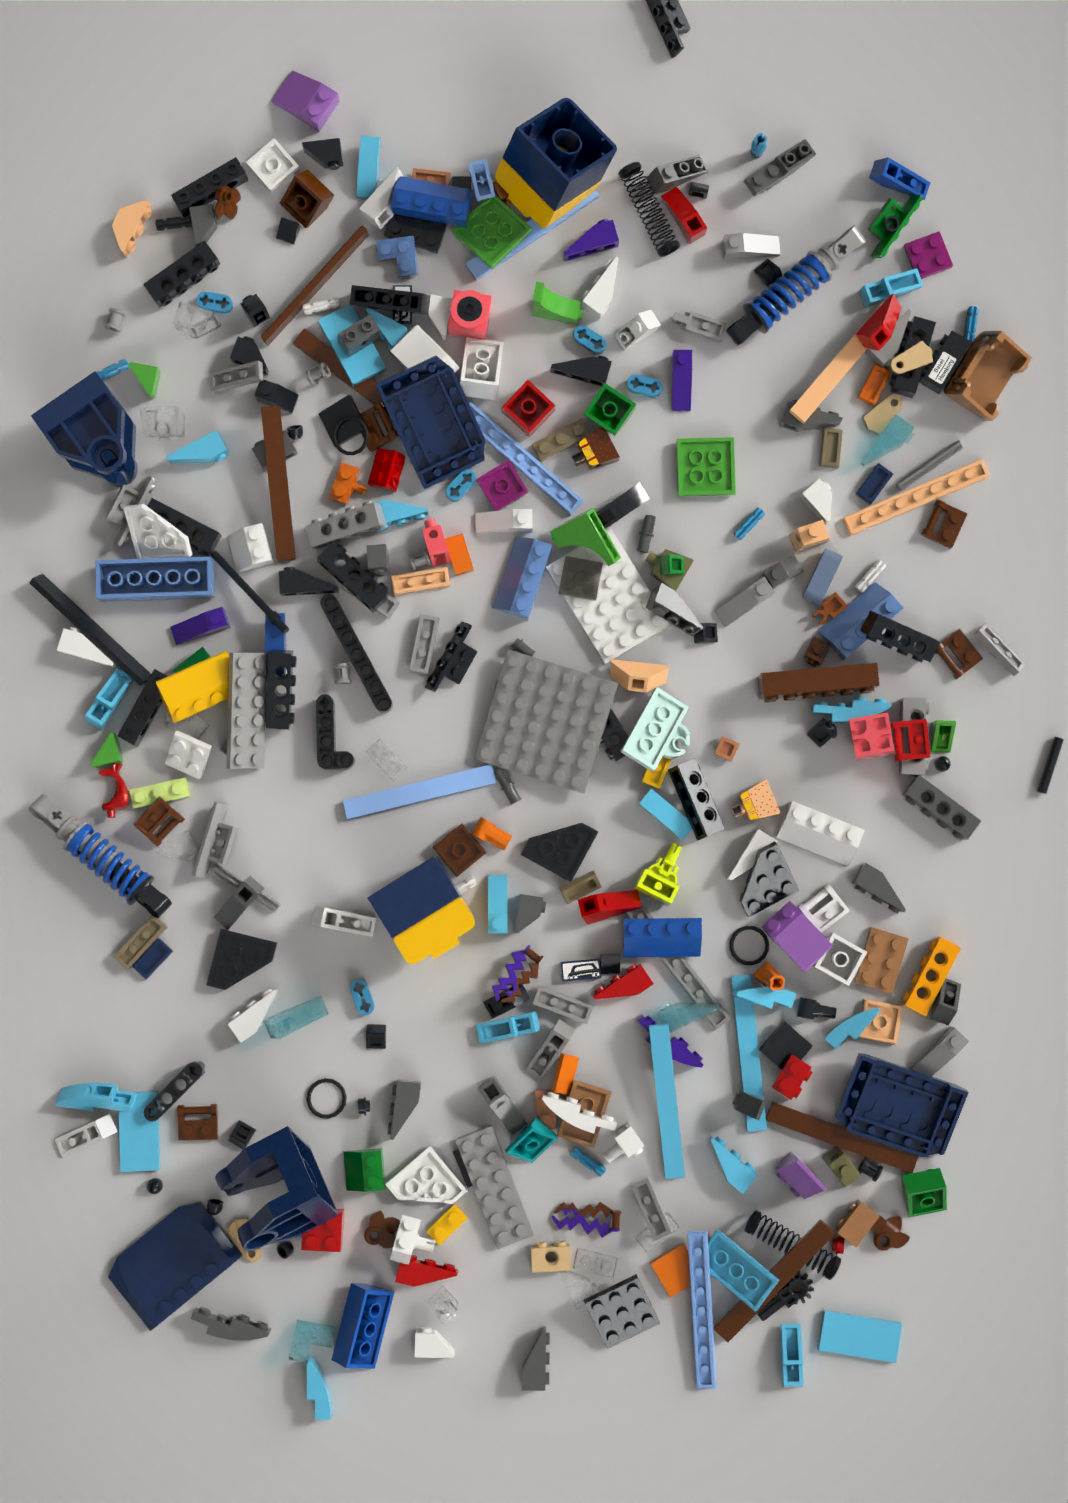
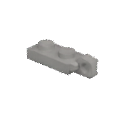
[672,311,726,342]

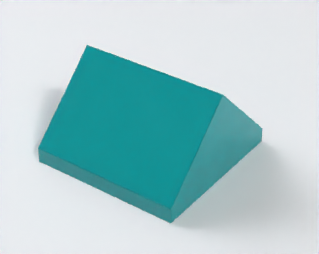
[505,1116,558,1163]

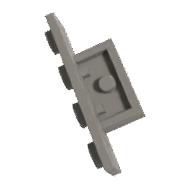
[105,476,155,546]
[192,801,238,879]

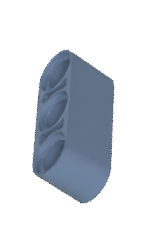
[802,548,843,606]

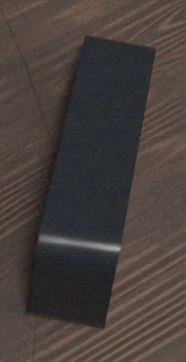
[316,694,355,770]

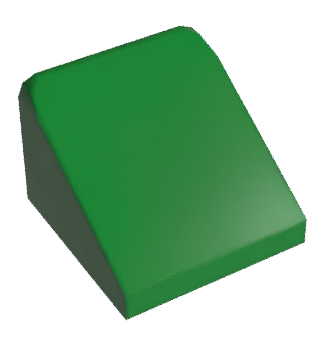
[660,554,684,575]

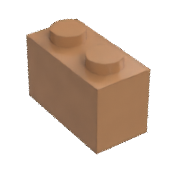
[835,1200,880,1247]

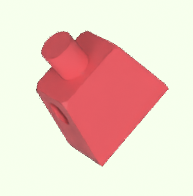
[422,518,451,567]

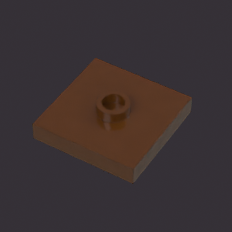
[433,823,486,877]

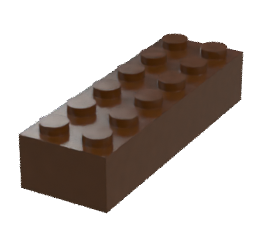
[757,663,879,703]

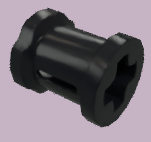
[858,1157,883,1182]

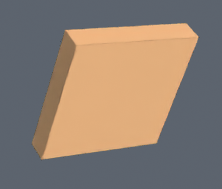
[859,999,903,1044]

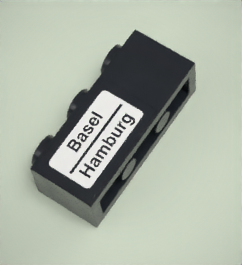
[920,331,971,394]

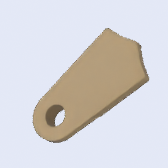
[891,341,933,374]
[863,394,903,434]
[227,1218,261,1262]

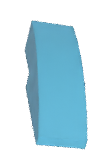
[356,135,381,199]
[859,269,923,308]
[85,668,133,731]
[639,789,692,841]
[731,987,796,1009]
[825,1007,881,1049]
[476,1011,541,1044]
[781,1324,804,1387]
[306,1356,333,1420]

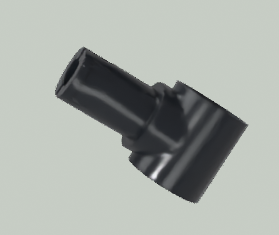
[797,997,837,1019]

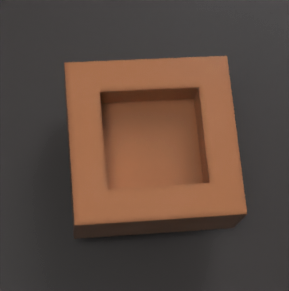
[714,736,739,762]

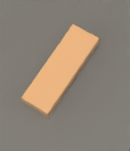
[391,567,450,595]

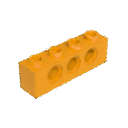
[902,937,961,1017]

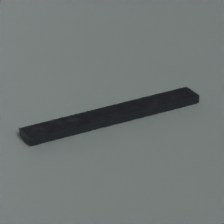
[29,574,151,686]

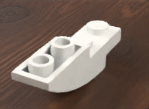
[542,1092,617,1133]

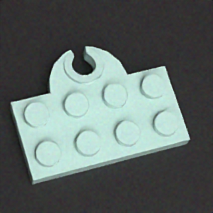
[620,687,690,772]

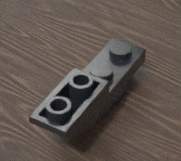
[596,482,650,529]

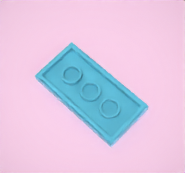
[318,305,387,386]
[119,1091,161,1172]
[708,1229,780,1312]
[818,1310,902,1363]

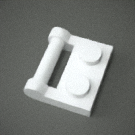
[798,884,850,933]

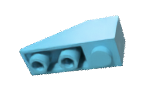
[365,307,409,356]
[375,500,429,531]
[710,1136,757,1194]

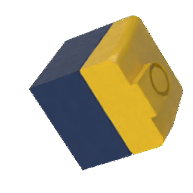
[495,98,617,228]
[367,856,475,964]

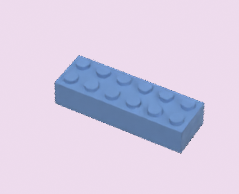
[95,557,215,602]

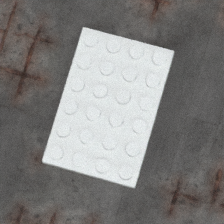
[546,528,670,665]

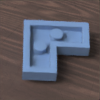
[376,236,419,277]

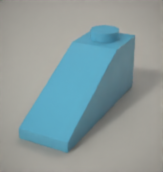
[166,430,229,464]
[488,875,508,933]

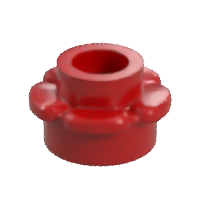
[832,1236,844,1255]

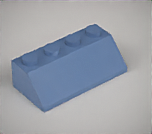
[492,536,552,620]
[818,582,904,660]

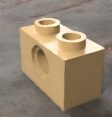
[531,1241,571,1273]

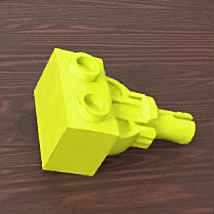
[634,843,682,906]

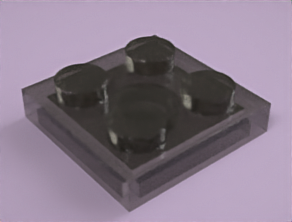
[558,556,603,601]

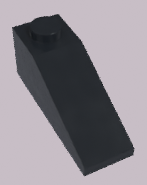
[550,356,612,387]
[279,567,339,596]

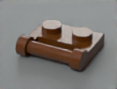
[360,402,399,452]
[921,500,968,549]
[935,629,983,679]
[133,796,185,847]
[177,1104,218,1140]

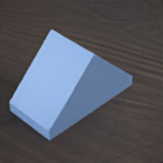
[468,159,495,201]

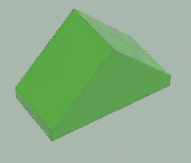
[128,362,160,399]
[931,720,956,752]
[90,732,123,768]

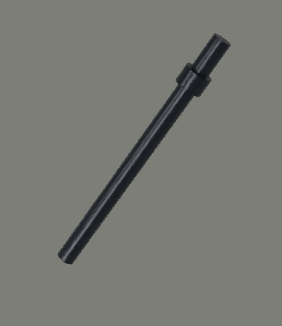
[211,551,289,634]

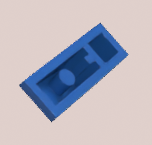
[869,157,931,200]

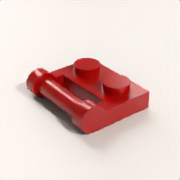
[891,719,931,761]

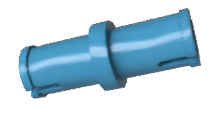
[751,133,767,158]

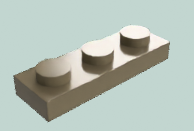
[532,418,590,462]
[113,915,168,970]

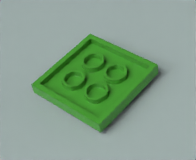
[452,196,532,269]
[676,437,736,496]

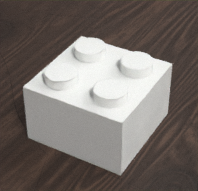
[812,933,867,986]

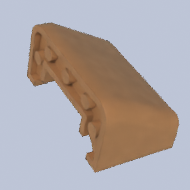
[944,331,1032,421]

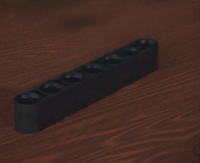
[320,594,393,713]

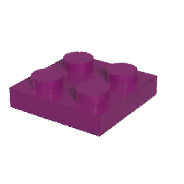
[903,231,953,279]
[476,460,529,511]

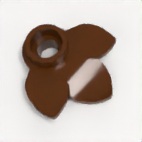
[215,185,241,219]
[364,1211,400,1248]
[873,1215,910,1251]

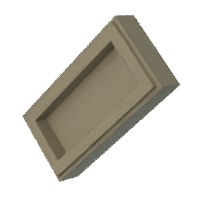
[819,428,843,468]
[559,870,601,904]

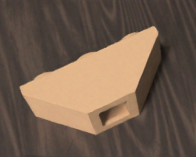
[112,200,152,257]
[609,659,669,693]

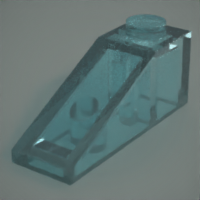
[861,415,915,466]
[263,996,328,1039]
[656,1002,720,1033]

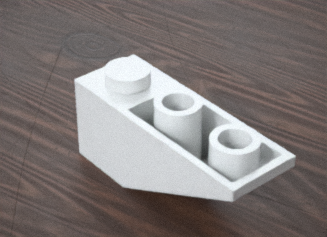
[359,167,404,229]
[582,256,619,319]
[228,988,279,1043]

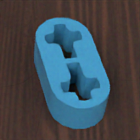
[197,292,233,314]
[574,326,606,355]
[627,375,663,398]
[446,469,476,502]
[350,979,375,1015]

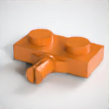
[328,462,367,505]

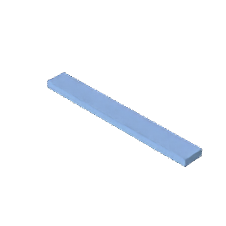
[465,190,600,281]
[468,401,583,516]
[343,764,496,819]
[687,1231,717,1389]

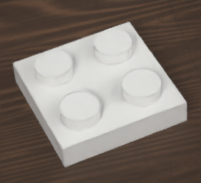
[246,138,299,192]
[165,731,212,779]

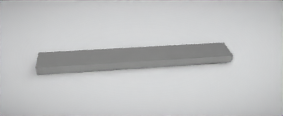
[625,903,731,1030]

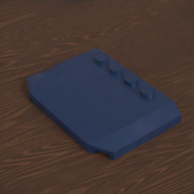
[375,355,485,489]
[834,1053,969,1157]
[108,1202,243,1331]

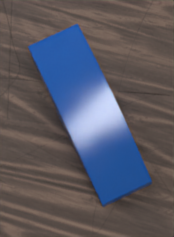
[265,613,286,675]

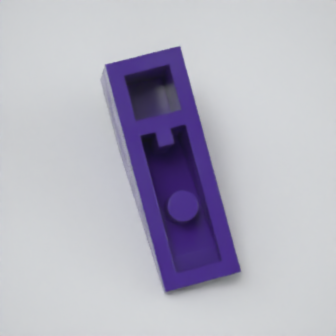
[563,219,619,262]
[672,350,692,411]
[170,607,231,645]

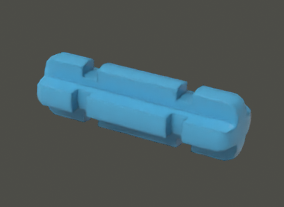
[964,306,979,344]
[96,359,129,381]
[734,507,765,540]
[571,1147,606,1177]

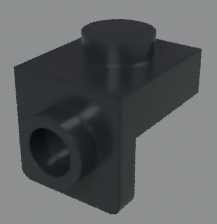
[807,717,837,748]

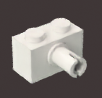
[603,1123,644,1164]
[390,1215,436,1265]

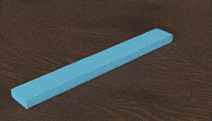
[731,974,767,1132]
[649,1023,685,1179]

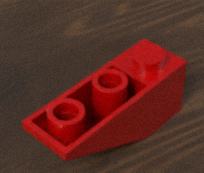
[661,187,707,244]
[856,294,902,351]
[578,890,642,925]
[592,964,654,1000]
[395,1255,458,1287]

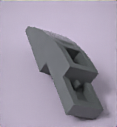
[743,139,816,196]
[191,1307,271,1340]

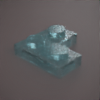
[289,1320,336,1363]

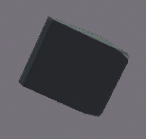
[452,176,471,190]
[688,182,709,199]
[276,217,300,245]
[754,259,782,286]
[694,623,718,644]
[600,954,620,974]
[366,1024,386,1049]
[228,1120,256,1149]

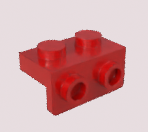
[368,448,405,492]
[771,1055,813,1100]

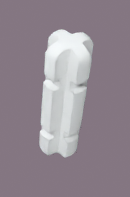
[303,297,340,315]
[855,560,886,593]
[455,876,477,894]

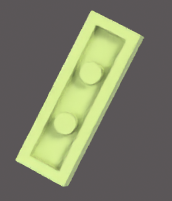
[129,777,191,809]

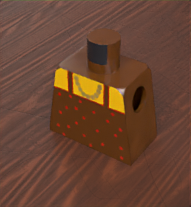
[572,426,620,470]

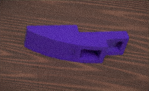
[637,1015,704,1068]

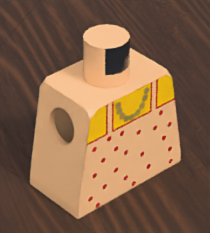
[789,520,830,552]
[731,779,780,821]

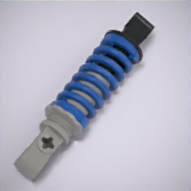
[725,225,866,346]
[28,794,172,919]

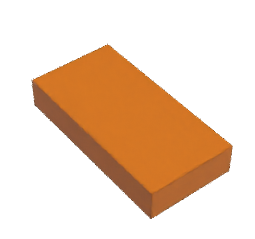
[857,364,891,407]
[445,533,474,576]
[551,1053,579,1095]

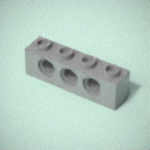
[305,501,387,549]
[899,697,929,776]

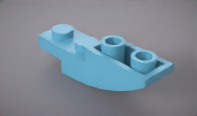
[811,697,891,723]
[55,1083,137,1113]

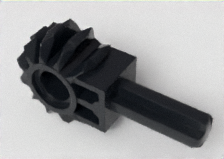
[757,1270,814,1321]

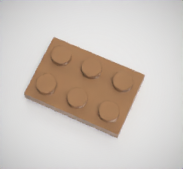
[855,927,909,994]
[557,1080,611,1148]

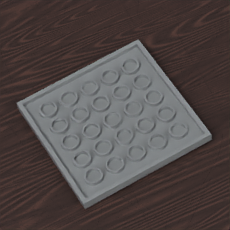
[475,649,618,794]

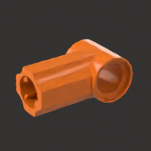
[471,817,512,851]
[753,961,785,991]

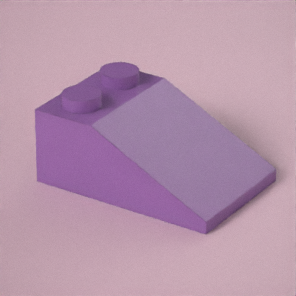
[272,70,340,132]
[762,901,833,972]
[775,1152,826,1199]

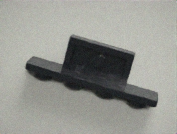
[646,0,691,58]
[425,622,478,692]

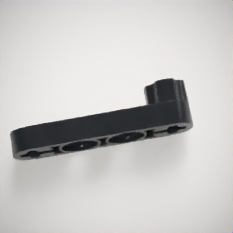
[144,1061,205,1122]

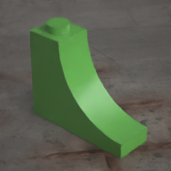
[532,282,584,325]
[550,508,621,566]

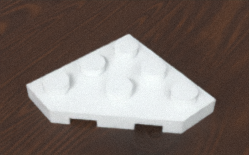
[124,504,193,559]
[385,1146,468,1204]

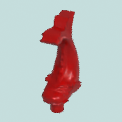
[98,763,129,818]

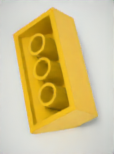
[156,651,229,723]

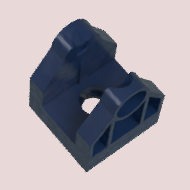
[30,371,138,487]
[215,1126,339,1251]

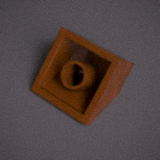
[280,170,334,228]

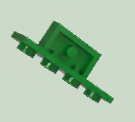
[868,195,923,258]

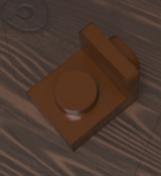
[803,636,831,667]

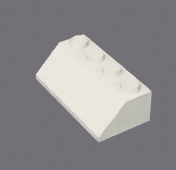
[776,801,865,866]

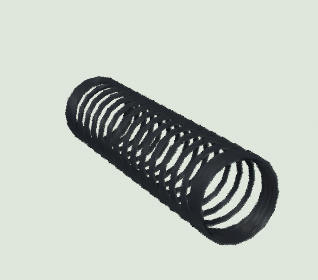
[618,162,680,257]
[745,1210,841,1280]

